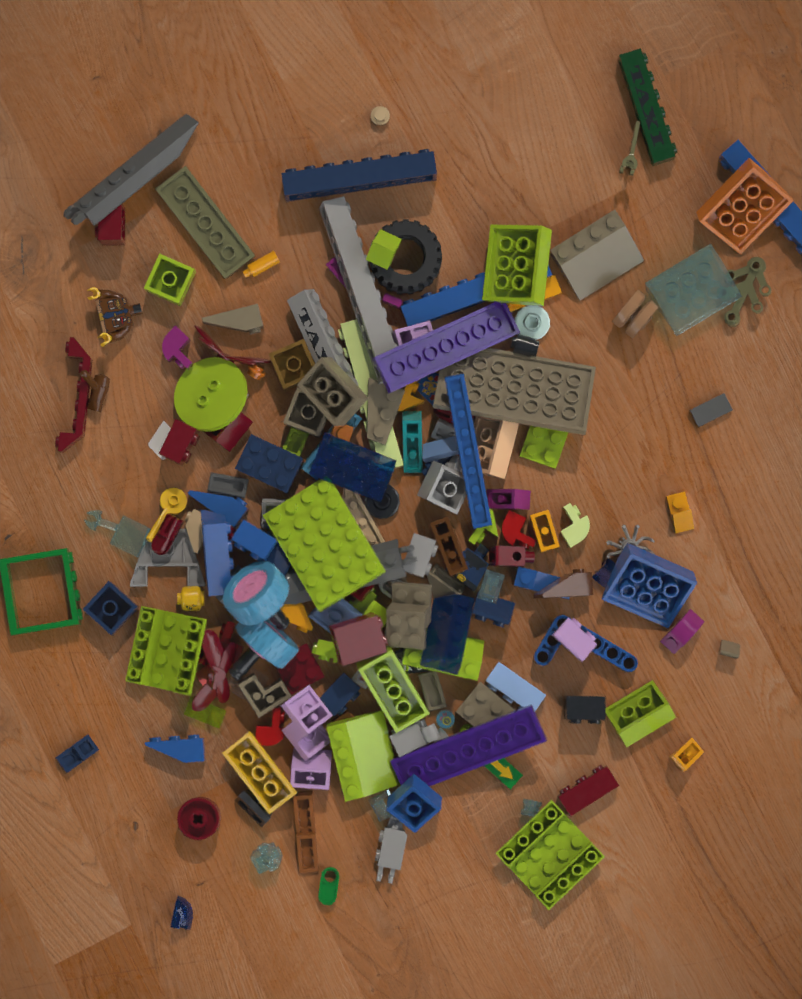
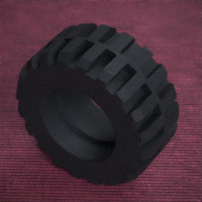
[370,219,442,295]

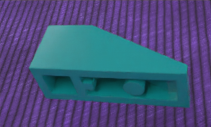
[402,411,423,473]

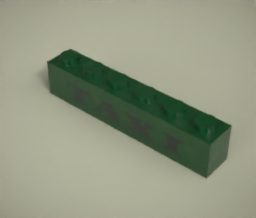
[618,48,677,166]

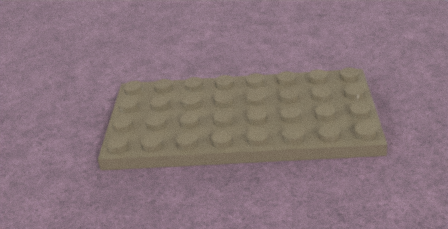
[433,348,596,435]

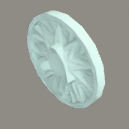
[515,305,550,340]

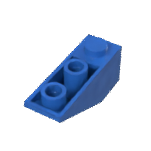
[145,734,206,763]

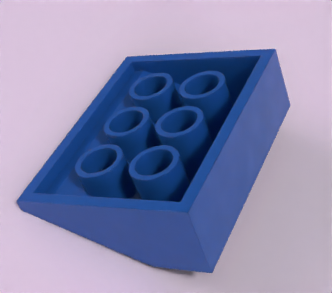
[602,543,697,628]

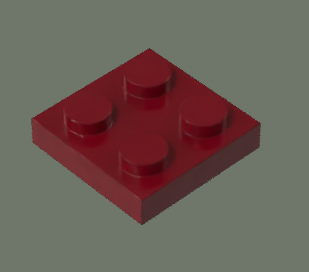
[276,643,325,695]

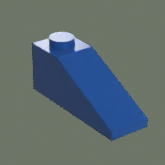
[188,490,249,528]
[513,566,570,600]

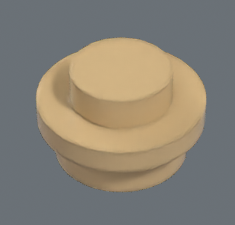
[371,106,390,125]

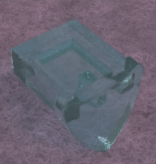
[369,789,391,822]

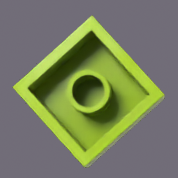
[144,253,196,306]

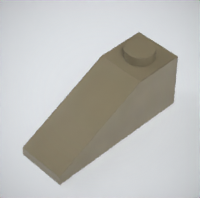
[202,304,264,335]

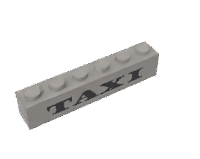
[287,289,358,386]

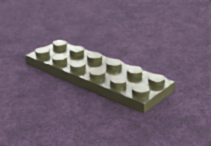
[156,166,255,280]

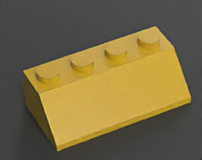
[222,731,297,814]

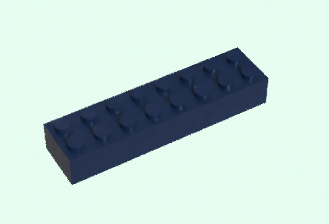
[281,149,437,202]

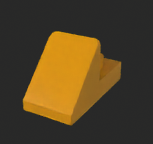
[398,381,425,413]
[666,492,694,534]

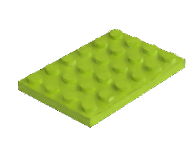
[263,475,386,612]

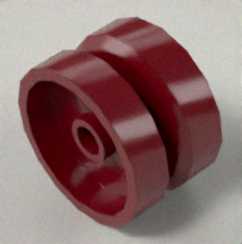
[177,796,221,841]

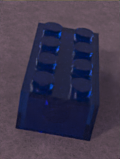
[309,433,397,502]

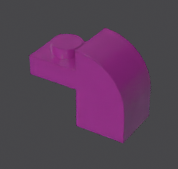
[162,325,193,369]
[660,609,704,654]

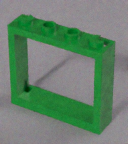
[0,548,83,636]

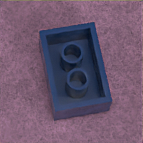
[235,434,305,494]

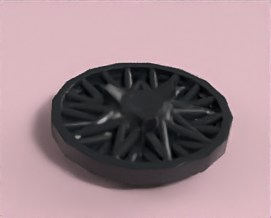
[364,483,400,519]

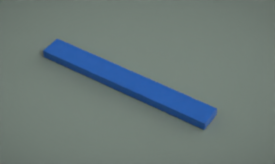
[445,373,492,528]

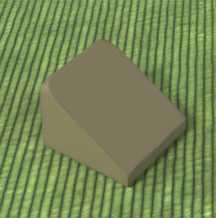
[718,640,740,659]

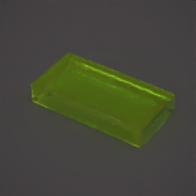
[184,697,227,729]

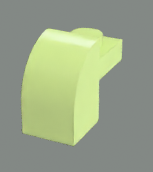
[560,503,590,548]

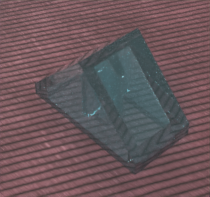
[478,569,505,604]

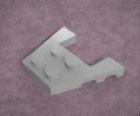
[130,529,205,587]

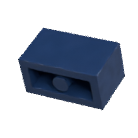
[320,673,361,716]

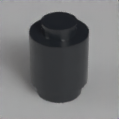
[510,334,539,357]

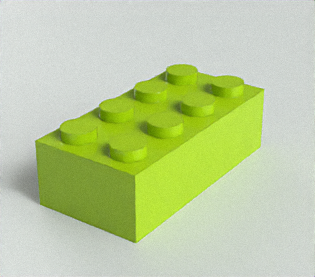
[356,646,429,733]

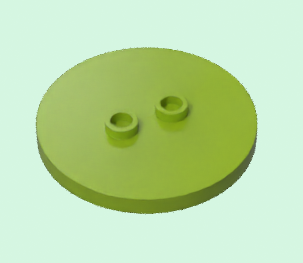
[174,357,247,432]

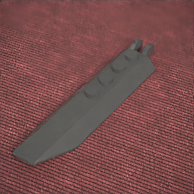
[63,114,199,226]
[284,539,417,604]

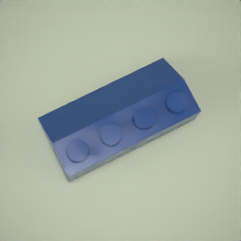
[200,510,234,596]

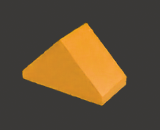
[669,738,704,772]

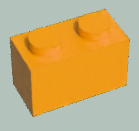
[529,510,560,553]

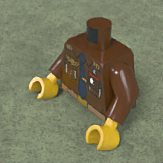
[87,287,143,347]

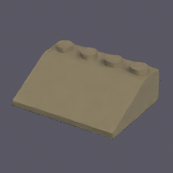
[549,210,644,301]

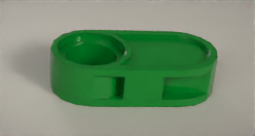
[318,867,339,905]

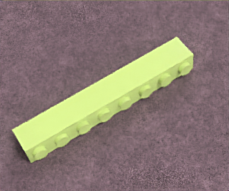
[338,319,404,473]

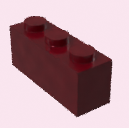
[557,765,620,817]

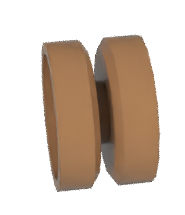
[612,290,659,339]

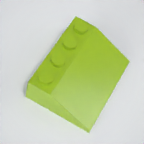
[482,224,552,306]
[327,710,400,802]

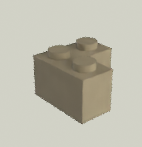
[237,672,292,717]

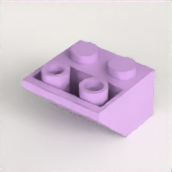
[290,748,332,790]

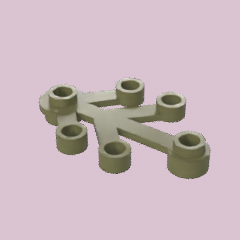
[717,257,772,327]

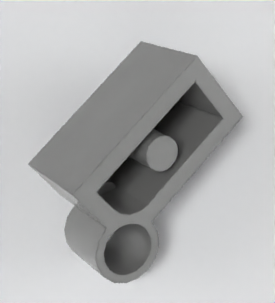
[389,719,441,757]

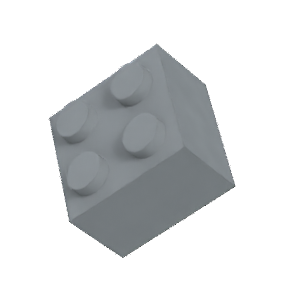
[403,533,438,578]

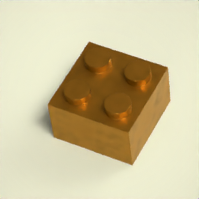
[269,339,315,391]

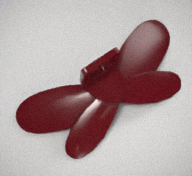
[195,325,271,365]
[191,630,236,711]

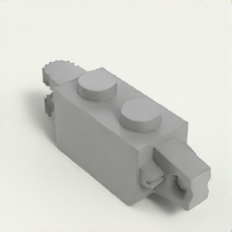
[375,814,407,884]

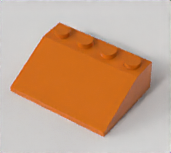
[696,158,794,255]

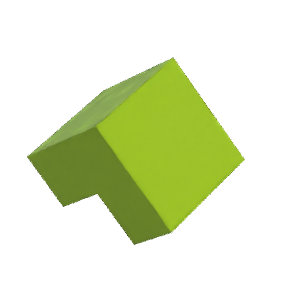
[366,229,402,270]

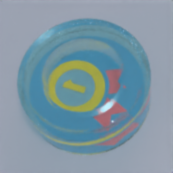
[436,710,455,729]

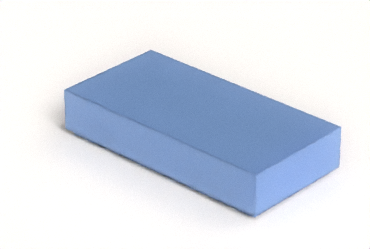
[422,436,459,463]

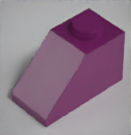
[487,489,531,510]

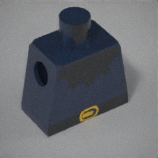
[445,543,490,591]

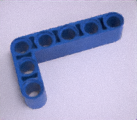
[534,615,638,672]

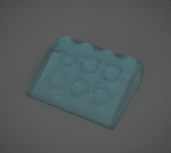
[645,244,742,336]

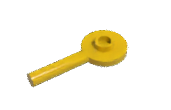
[146,488,187,542]

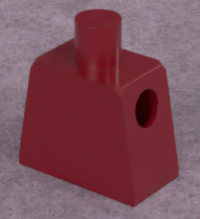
[488,546,535,567]

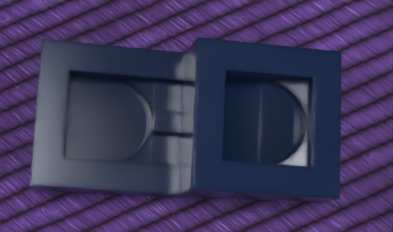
[55,735,99,774]

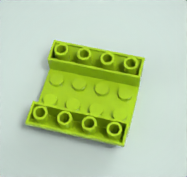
[125,606,207,696]
[495,800,605,910]

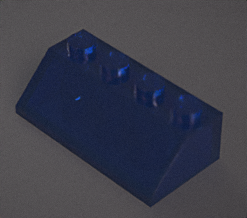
[420,594,475,675]

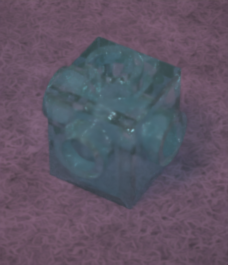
[250,842,283,874]

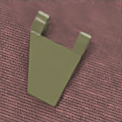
[619,121,640,176]

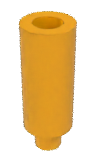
[242,250,280,278]

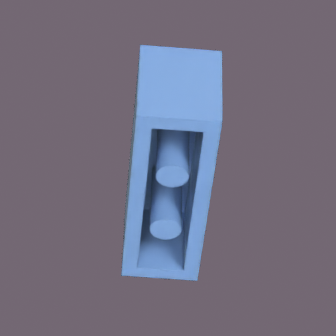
[485,662,546,711]

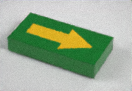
[484,758,523,790]

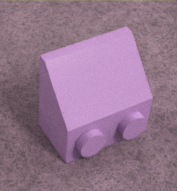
[552,618,597,661]

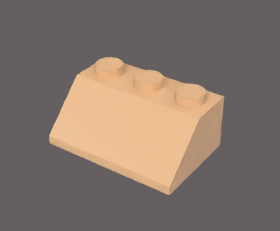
[474,416,519,479]

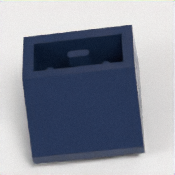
[471,592,515,628]

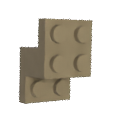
[386,582,432,650]

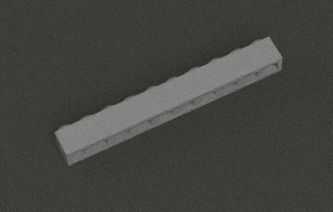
[319,196,398,384]

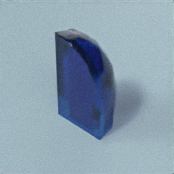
[592,558,616,588]
[170,895,193,930]

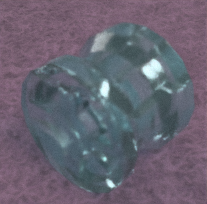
[521,799,542,817]

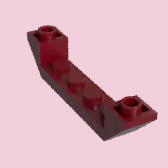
[55,337,93,453]

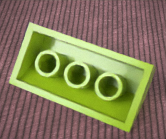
[401,628,484,681]

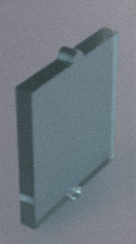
[110,515,151,557]

